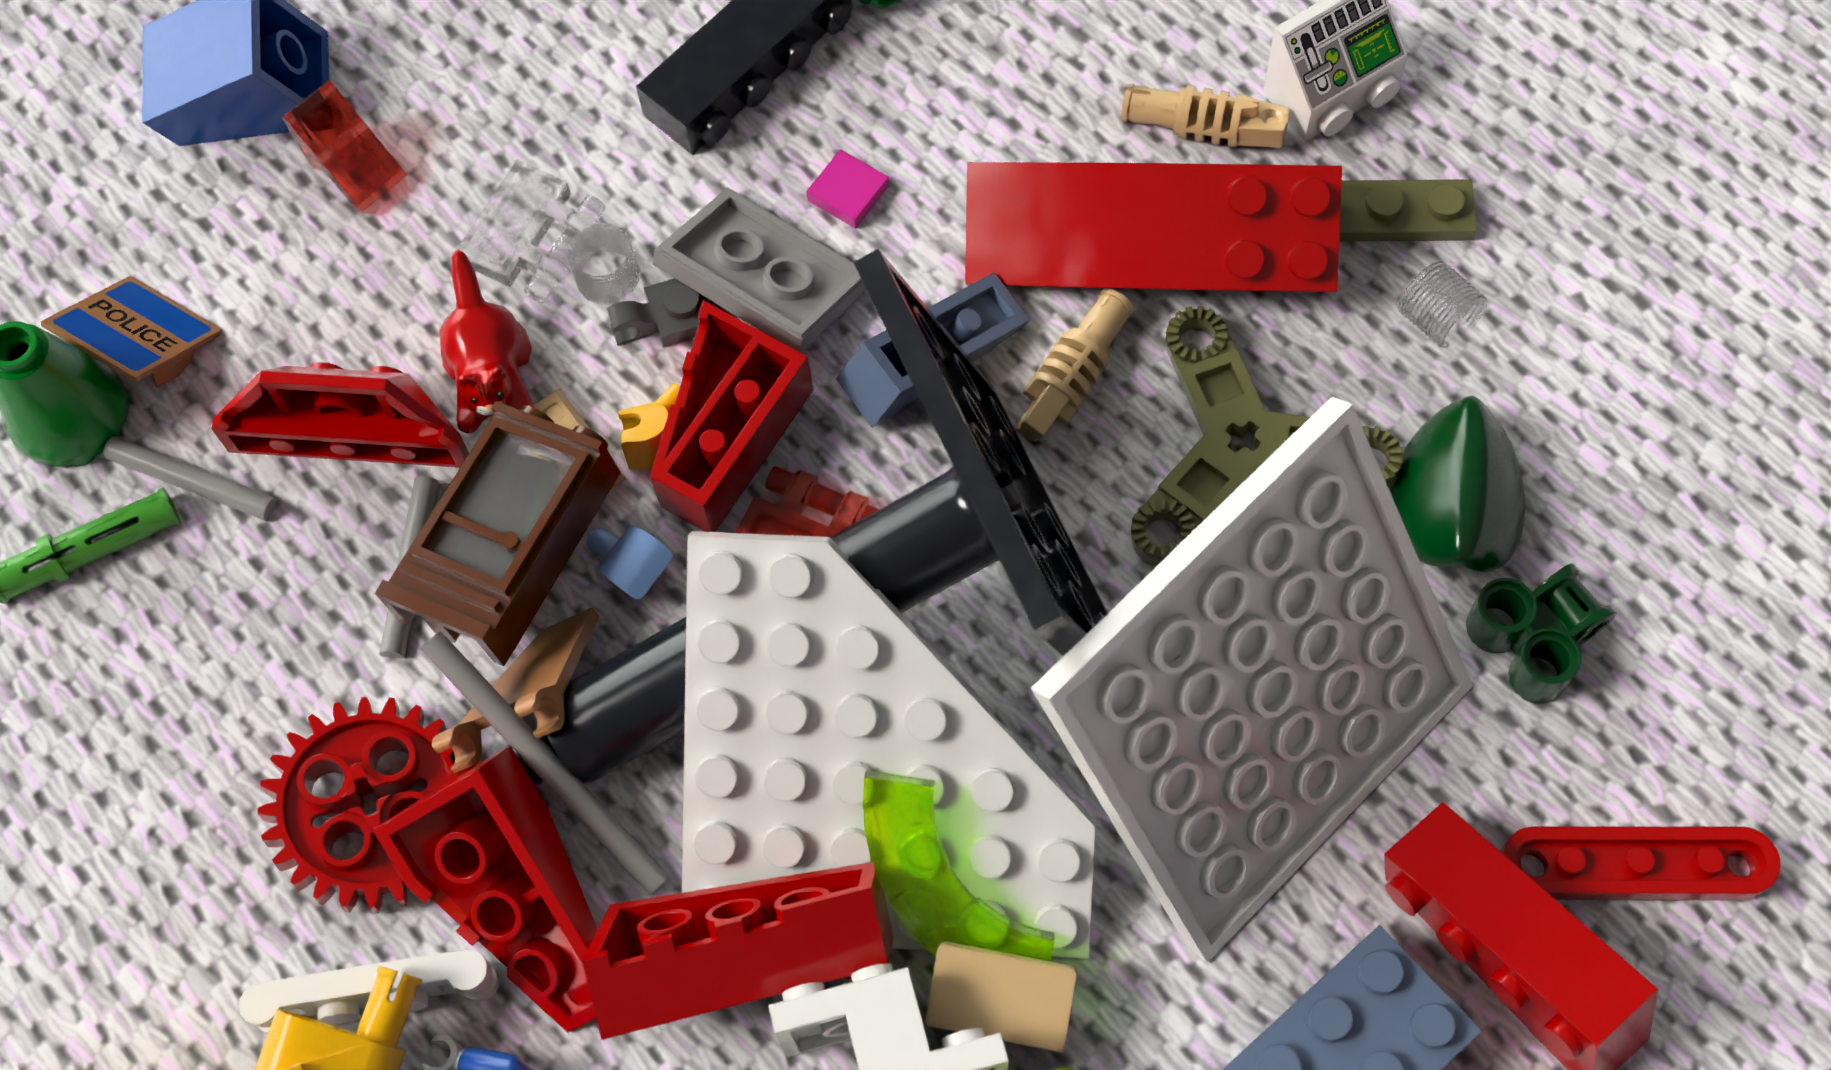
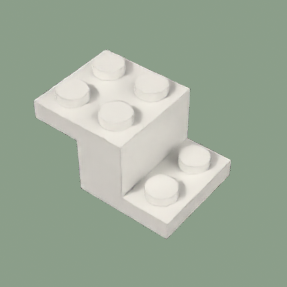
[768,963,1008,1070]

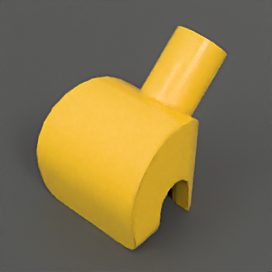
[618,383,680,470]

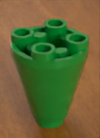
[0,321,130,467]

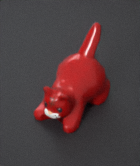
[439,250,533,434]

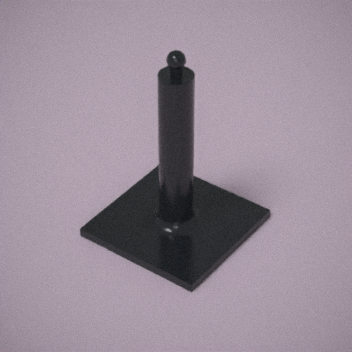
[506,248,1108,785]

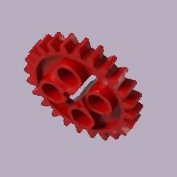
[257,697,472,914]

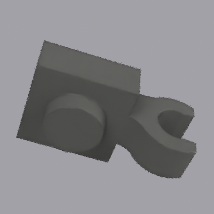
[607,278,714,348]

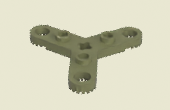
[1131,306,1403,566]

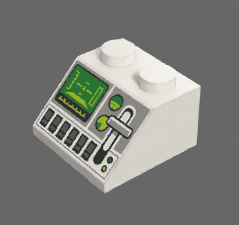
[1263,0,1408,142]

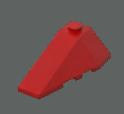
[372,745,598,1033]

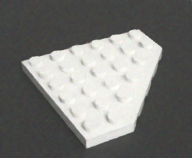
[682,531,1095,959]

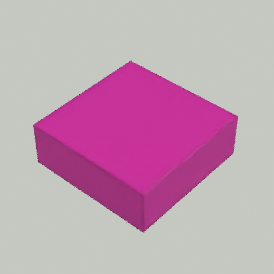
[806,149,889,229]

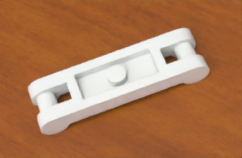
[239,949,500,1033]

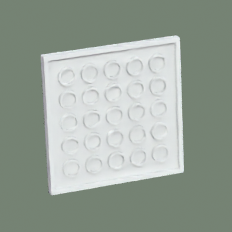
[1031,397,1473,963]

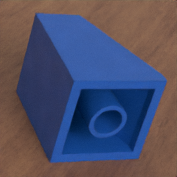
[142,0,331,146]

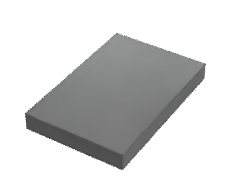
[653,187,866,353]

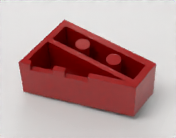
[650,300,814,532]

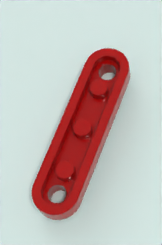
[1500,826,1781,900]

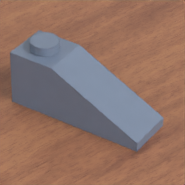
[836,272,1031,428]

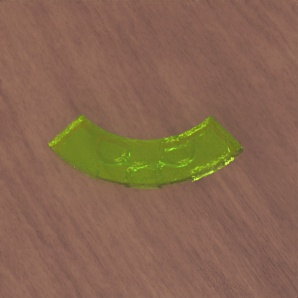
[863,771,1054,962]

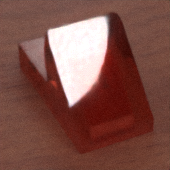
[282,80,407,213]

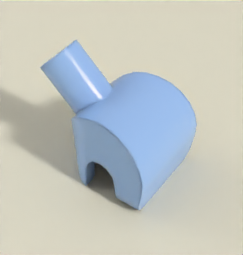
[587,526,672,599]

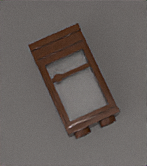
[375,401,621,666]

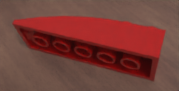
[965,162,1342,292]

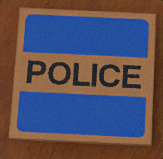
[41,276,222,388]

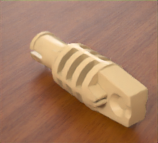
[1121,83,1289,148]
[1015,288,1135,443]

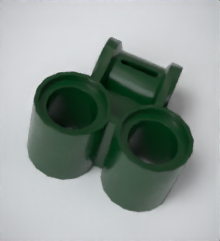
[1466,563,1617,704]

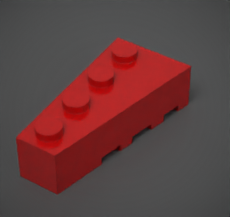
[1384,802,1658,1070]
[582,861,894,1040]

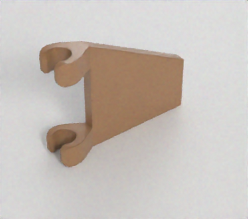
[432,608,600,774]

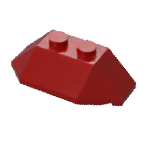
[211,362,469,468]

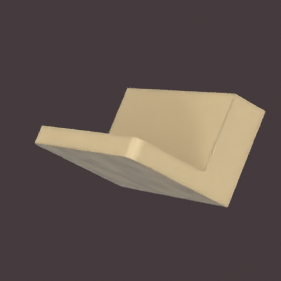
[925,941,1077,1053]

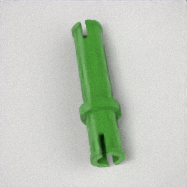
[0,488,182,604]

